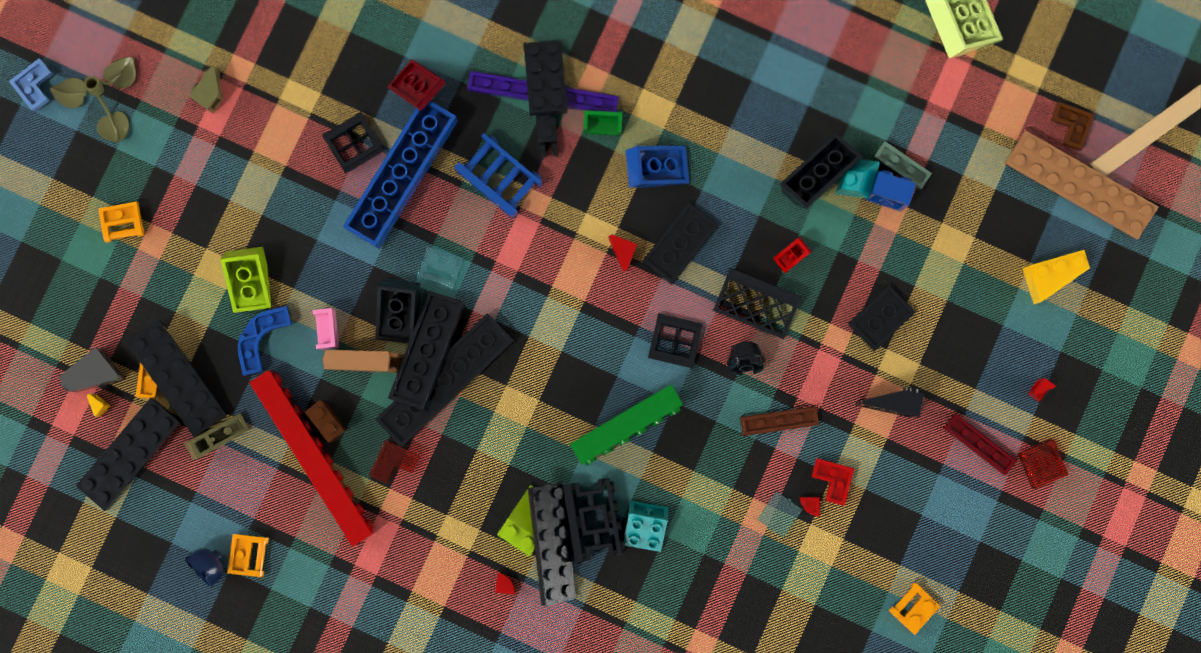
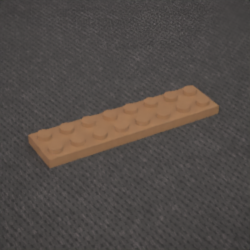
[1004,131,1158,240]

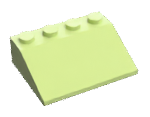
[925,0,1003,58]

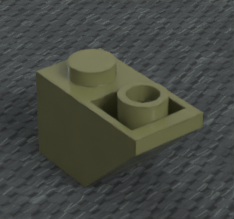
[189,66,224,114]

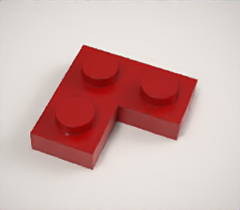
[811,458,854,506]

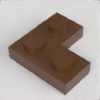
[1050,102,1094,151]

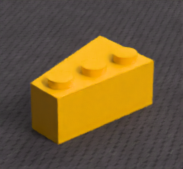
[1022,250,1090,304]

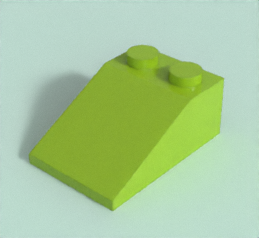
[220,247,272,313]
[497,485,535,557]

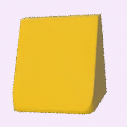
[87,394,110,417]

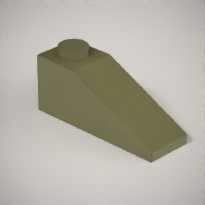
[184,413,250,460]

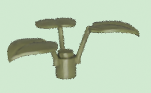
[50,57,136,143]

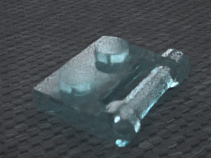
[417,246,464,290]

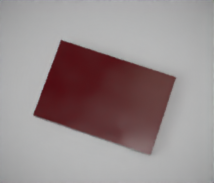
[387,59,446,111]

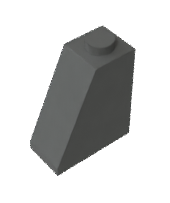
[59,347,125,393]

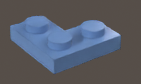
[9,58,54,112]

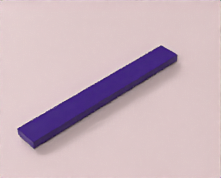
[467,71,619,112]

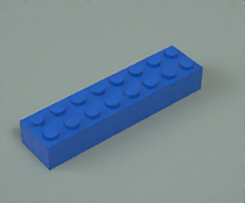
[343,101,458,249]

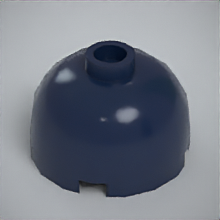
[184,548,224,587]

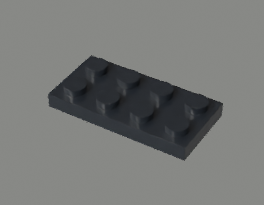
[523,40,568,116]

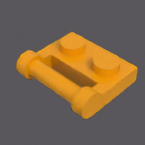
[98,202,145,243]
[227,534,269,577]
[888,582,940,635]

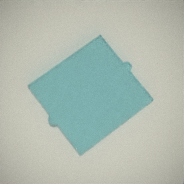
[757,492,802,538]

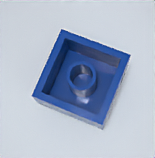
[865,170,916,212]

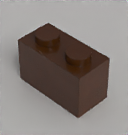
[305,400,347,443]

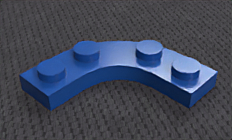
[238,306,292,376]

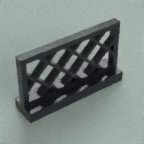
[713,268,802,339]

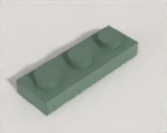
[873,141,932,190]

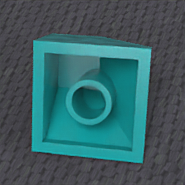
[835,160,880,199]

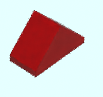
[608,234,637,273]
[773,237,812,273]

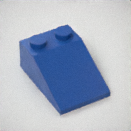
[626,146,689,188]

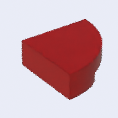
[800,497,820,517]
[495,572,515,595]

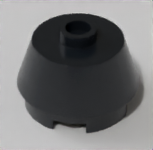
[727,342,765,375]

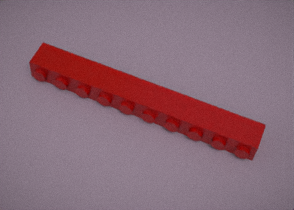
[249,370,375,547]

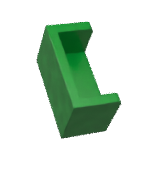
[583,110,622,136]

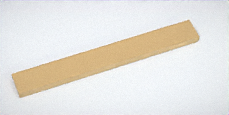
[1088,84,1201,176]

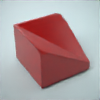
[1028,378,1056,402]

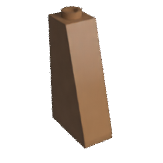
[323,350,404,374]

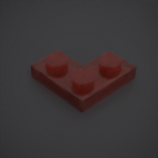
[369,440,421,484]

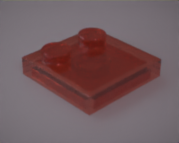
[1018,439,1068,489]

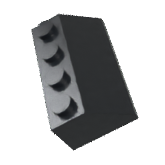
[780,133,863,209]

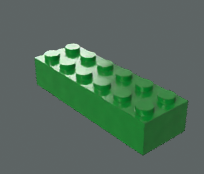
[570,385,683,466]

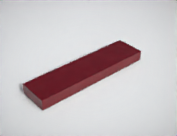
[943,413,1017,476]

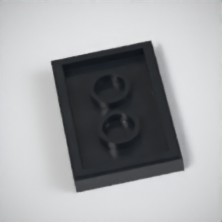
[847,285,915,352]

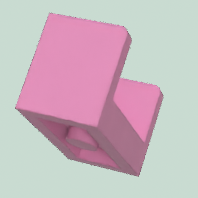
[313,308,339,350]

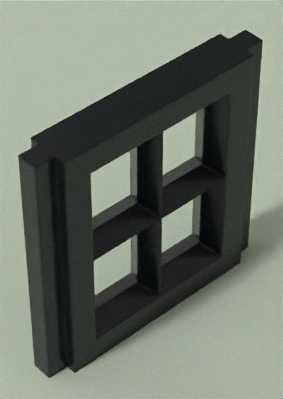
[322,112,385,174]
[648,313,703,368]

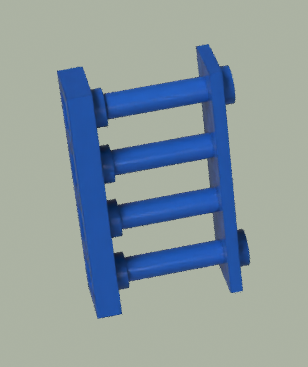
[454,133,542,219]

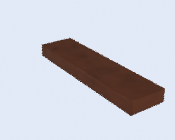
[740,406,819,436]

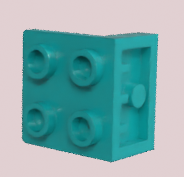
[623,501,669,552]

